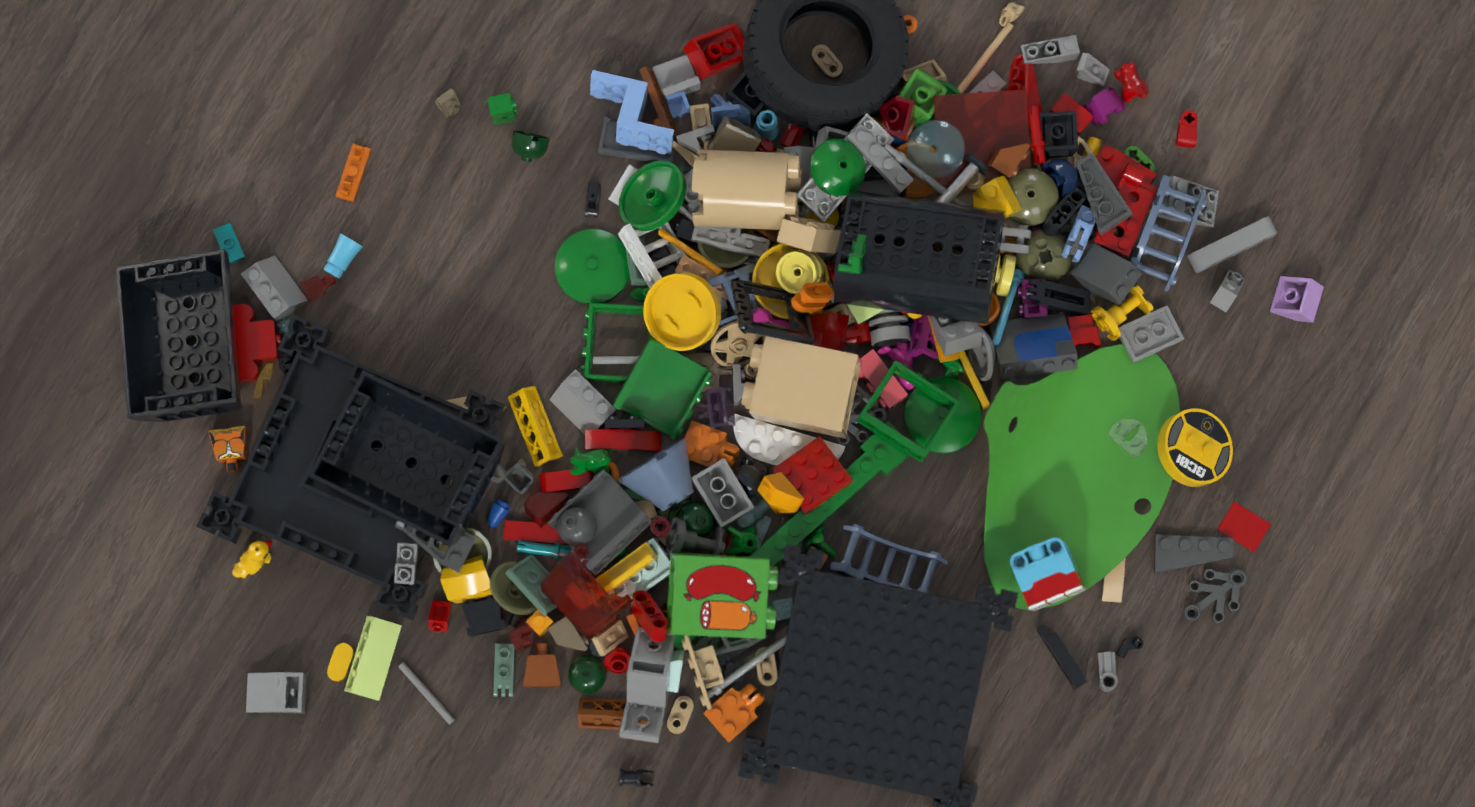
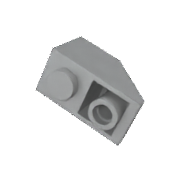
[1210,269,1246,312]

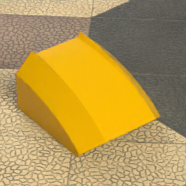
[440,555,492,603]

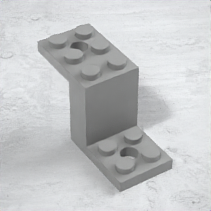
[619,627,676,743]

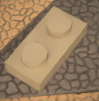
[592,620,629,656]

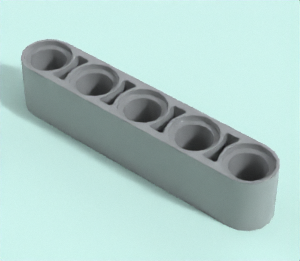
[1187,216,1278,274]

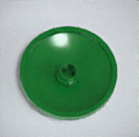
[619,160,687,231]
[555,229,630,305]
[904,377,981,454]

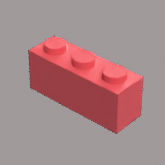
[859,349,908,411]

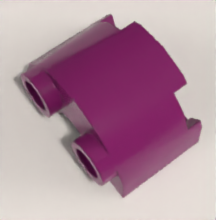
[1083,87,1125,126]
[1017,279,1048,318]

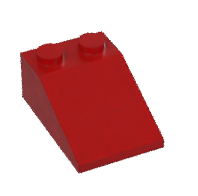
[683,22,744,81]
[1096,144,1157,203]

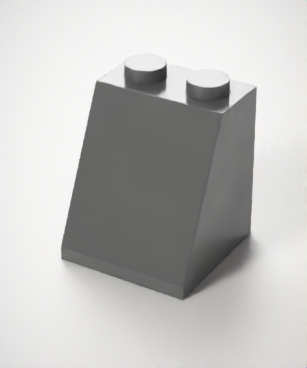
[1071,243,1142,304]

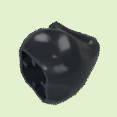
[733,454,768,499]

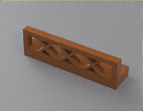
[578,698,648,730]

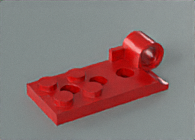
[1093,162,1158,258]

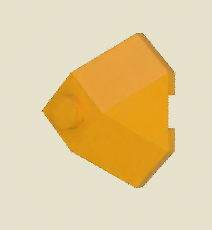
[757,472,804,513]

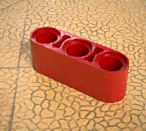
[539,470,595,494]
[631,590,668,642]

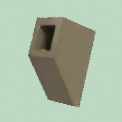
[547,616,589,653]

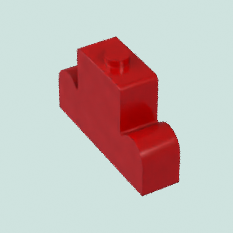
[233,304,282,384]

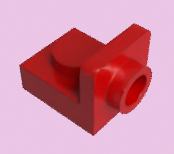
[428,600,452,633]

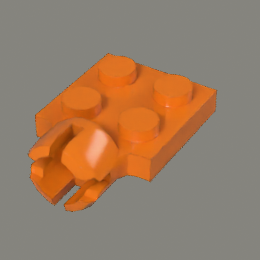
[685,421,739,468]
[703,684,764,743]

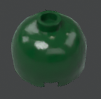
[511,130,550,162]
[675,501,715,538]
[568,655,607,694]

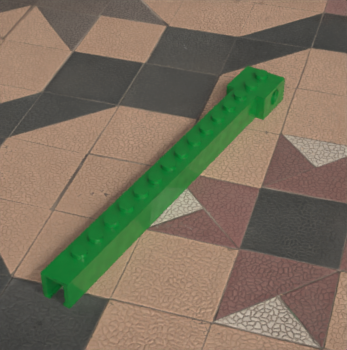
[675,421,910,650]

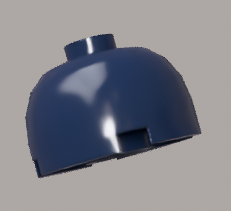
[1042,159,1078,197]

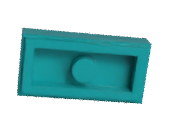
[213,223,246,264]

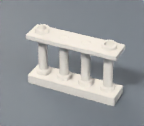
[618,222,687,289]

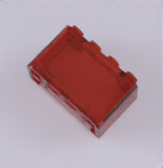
[541,543,634,639]

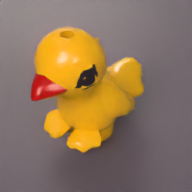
[232,541,272,579]

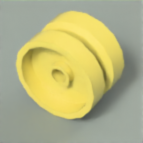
[776,249,825,294]
[994,254,1016,297]

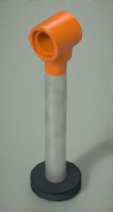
[900,152,989,243]

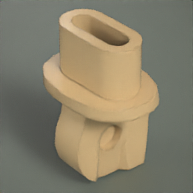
[999,3,1024,26]

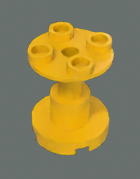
[1091,285,1154,341]

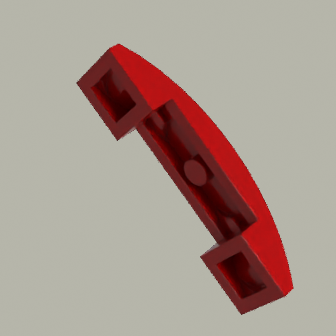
[584,429,661,452]

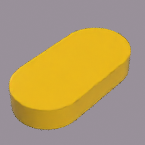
[327,643,354,682]

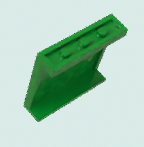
[613,337,713,440]

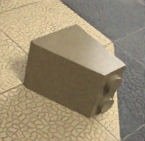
[707,115,761,152]

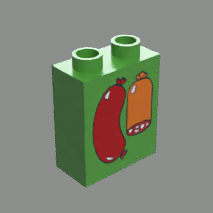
[667,553,778,639]

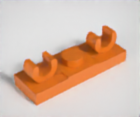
[335,143,371,203]

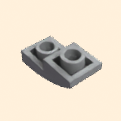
[394,542,418,584]

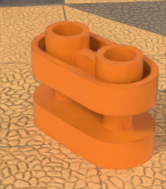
[791,282,834,313]

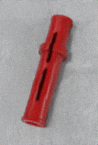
[1026,106,1047,165]

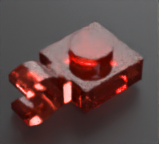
[301,274,336,301]

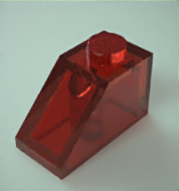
[524,492,569,528]

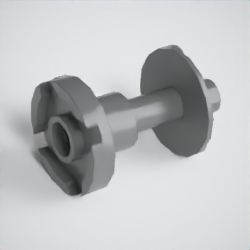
[665,518,725,555]

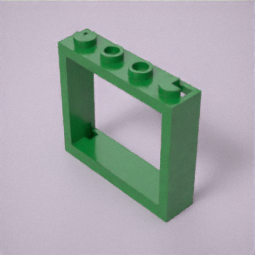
[581,303,653,384]
[857,361,960,463]

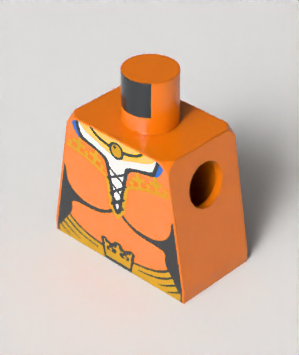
[208,426,248,472]

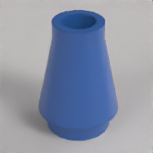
[486,498,511,528]

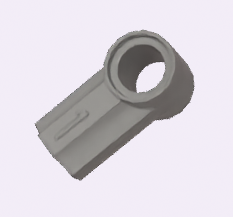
[1098,652,1118,692]

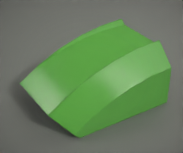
[897,68,947,124]

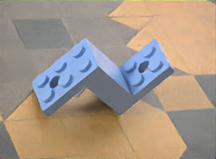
[590,70,674,155]

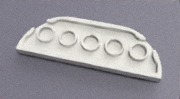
[733,414,845,466]

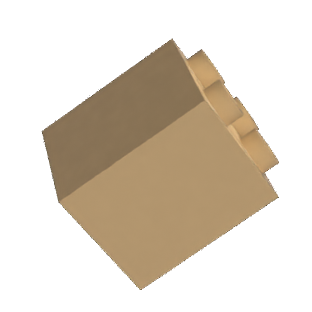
[742,336,862,439]

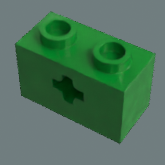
[487,93,518,126]

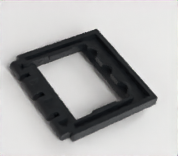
[731,280,815,345]

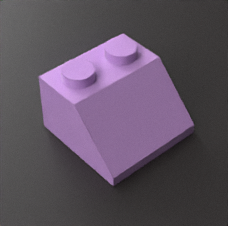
[1270,276,1324,322]

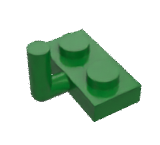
[838,234,866,274]

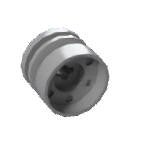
[868,310,911,347]

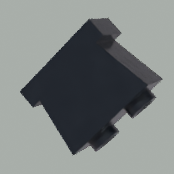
[462,595,507,637]

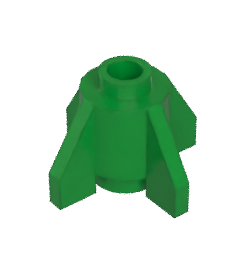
[724,525,757,556]

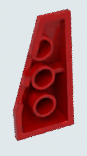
[998,54,1042,131]
[786,312,849,352]

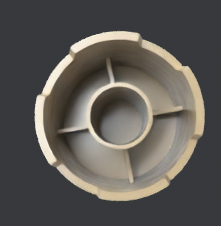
[692,149,803,230]

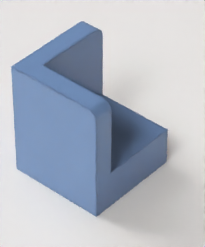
[666,90,690,120]

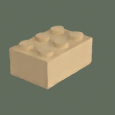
[777,216,841,253]

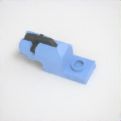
[1061,205,1095,262]

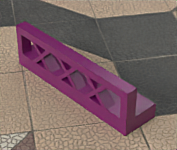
[909,315,938,359]

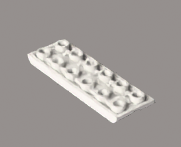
[797,113,894,222]

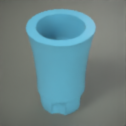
[753,110,780,141]
[323,234,363,278]

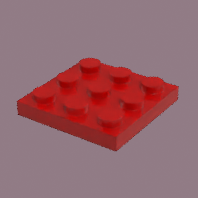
[773,436,853,515]

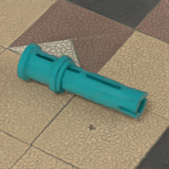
[517,540,576,562]

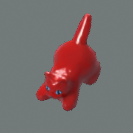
[1114,62,1149,103]

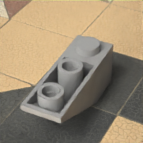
[1021,35,1080,64]

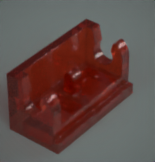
[509,624,535,654]

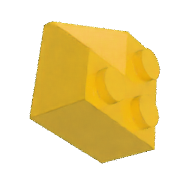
[973,176,1022,219]

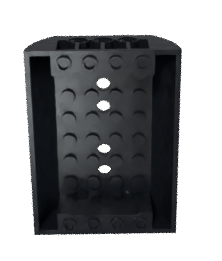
[834,190,1006,324]

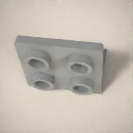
[653,55,701,102]

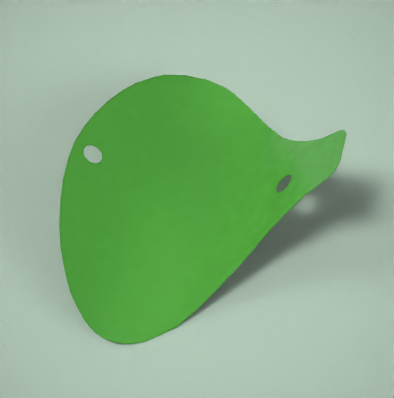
[984,344,1180,610]

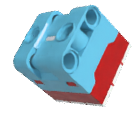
[1010,538,1086,611]

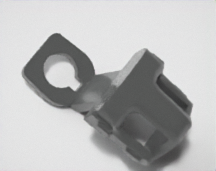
[491,458,535,495]

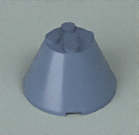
[619,438,694,512]

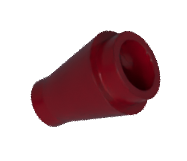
[651,517,671,536]

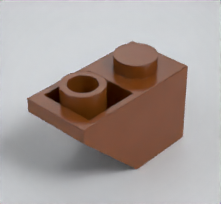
[987,143,1030,178]

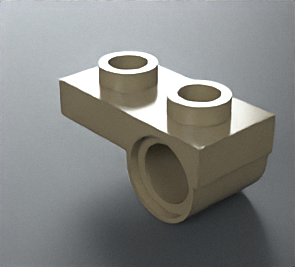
[435,88,461,118]

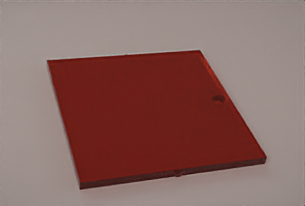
[933,90,1031,189]

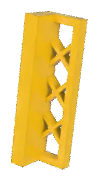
[508,386,563,467]
[585,542,659,604]

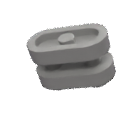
[1000,224,1031,254]

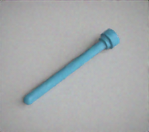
[992,269,1025,346]

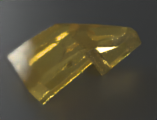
[252,363,273,401]

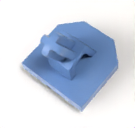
[711,93,751,133]

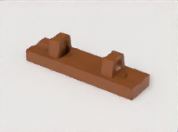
[639,66,679,140]

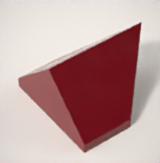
[879,96,915,138]

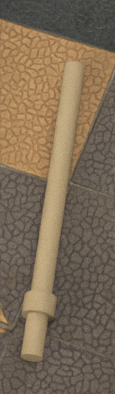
[957,22,1013,95]

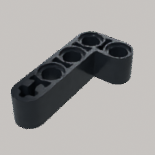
[1043,178,1091,236]

